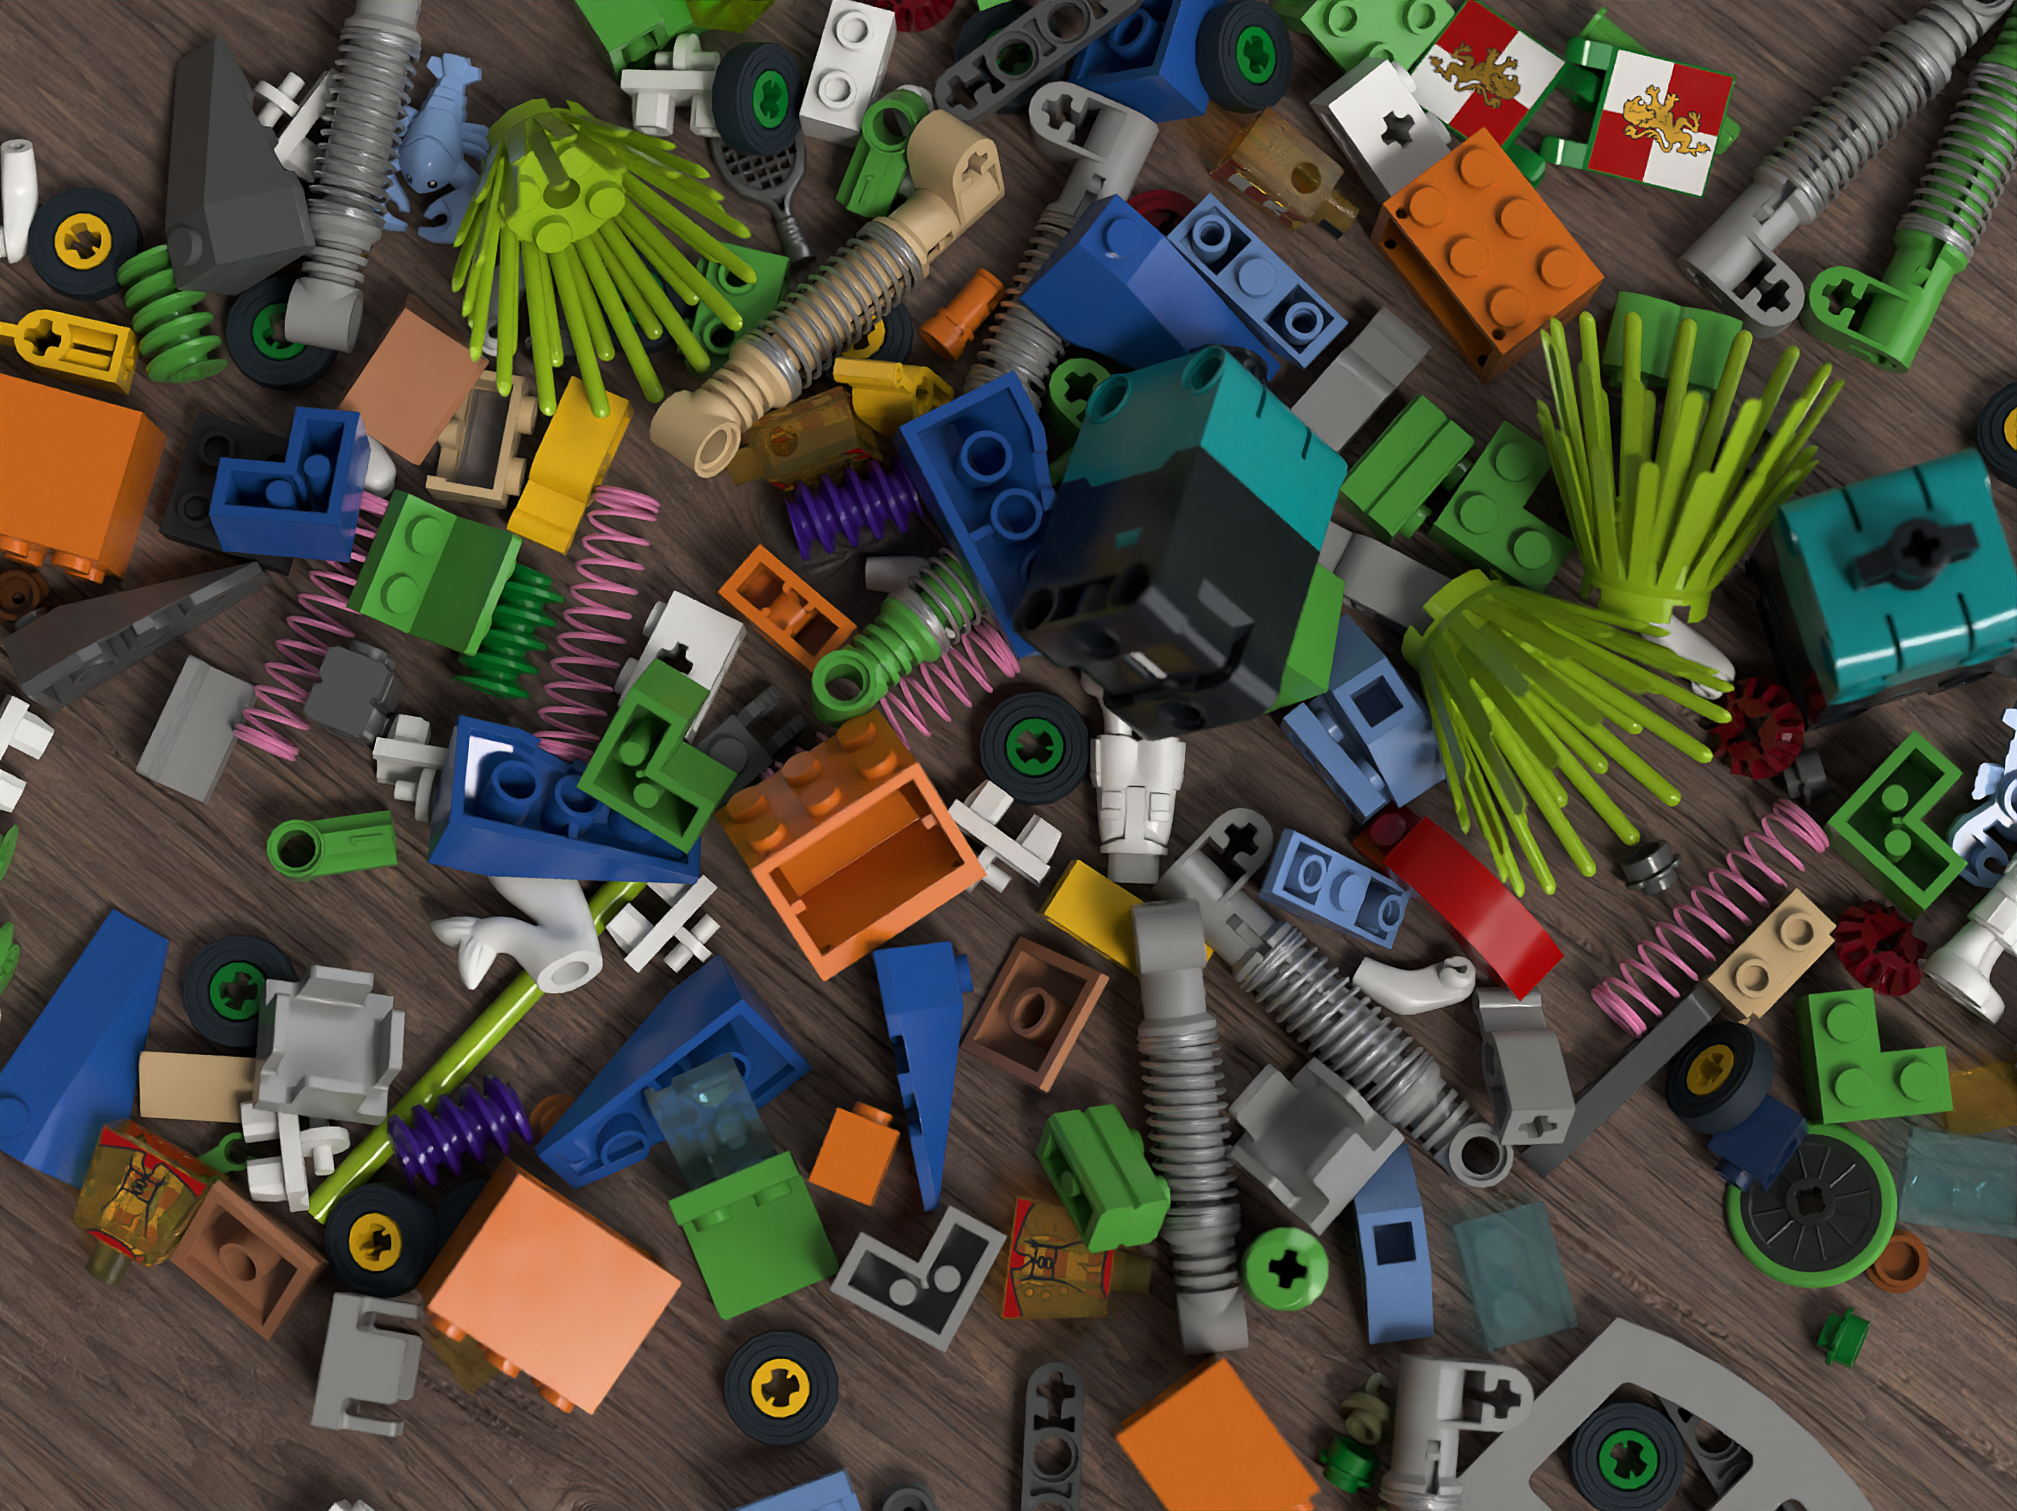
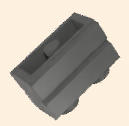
[303,639,407,751]

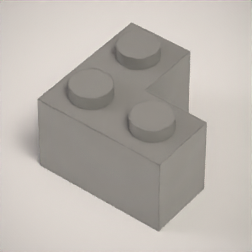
[830,1205,1007,1353]

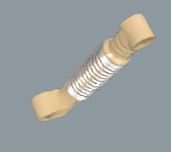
[650,109,1005,478]

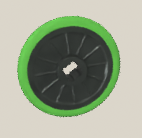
[1726,1121,1897,1288]

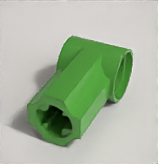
[836,89,929,218]
[267,810,399,883]

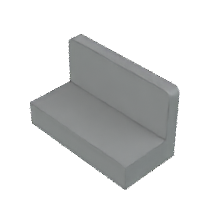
[136,655,258,805]

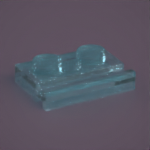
[644,1052,778,1191]
[1896,1125,2017,1239]
[1451,1201,1579,1351]

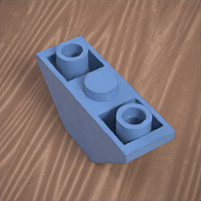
[1166,193,1348,370]
[1323,614,1446,809]
[1257,828,1410,950]
[1349,1143,1434,1345]

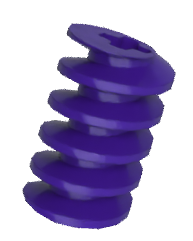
[784,451,925,562]
[387,1073,534,1193]

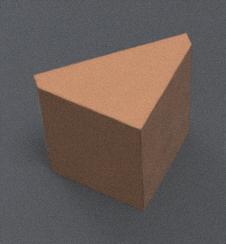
[335,293,490,466]
[959,936,1109,1096]
[169,1180,331,1341]

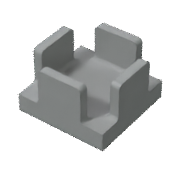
[252,965,405,1126]
[1225,1057,1405,1236]
[311,1292,425,1437]

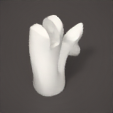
[430,876,603,993]

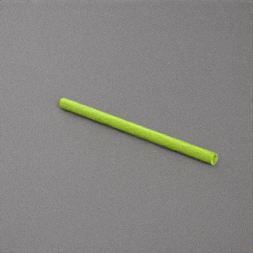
[307,881,647,1226]

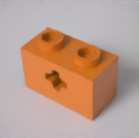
[718,544,859,679]
[808,1101,902,1207]

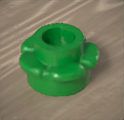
[1817,1306,1871,1369]
[1318,1435,1381,1493]

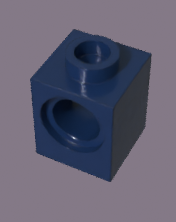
[1707,1094,1809,1194]

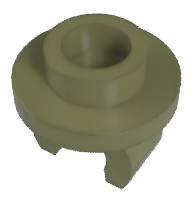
[1340,1372,1396,1445]

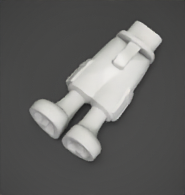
[1080,671,1186,884]
[1922,852,2017,1025]

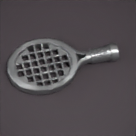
[710,127,817,269]

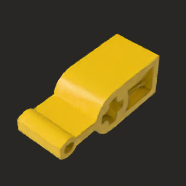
[0,310,141,395]
[833,357,955,439]
[506,376,634,556]
[1037,859,1214,978]

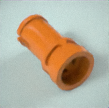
[917,268,1008,364]

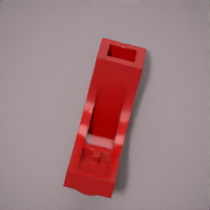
[1351,801,1564,1002]

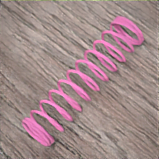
[533,485,660,764]
[232,491,389,762]
[760,617,1021,781]
[1591,798,1829,1039]

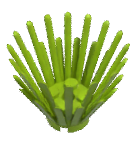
[452,98,757,418]
[1536,311,1845,624]
[1401,569,1735,898]

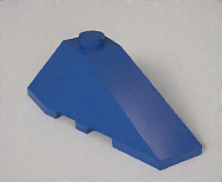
[1068,0,1225,123]
[1016,193,1281,382]
[892,370,1056,661]
[427,715,702,884]
[0,909,170,1196]
[873,941,974,1212]
[534,954,813,1190]

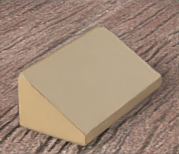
[139,1051,256,1123]

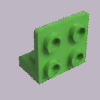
[1270,0,1455,75]
[346,489,522,656]
[668,1150,840,1320]

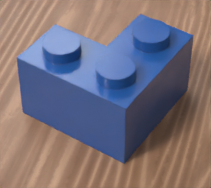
[209,407,371,563]

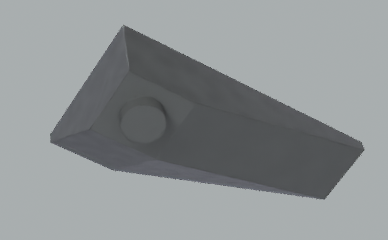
[165,37,316,295]
[3,561,274,713]

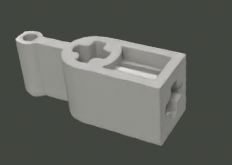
[1290,306,1432,455]
[1317,521,1452,637]
[1472,986,1576,1145]

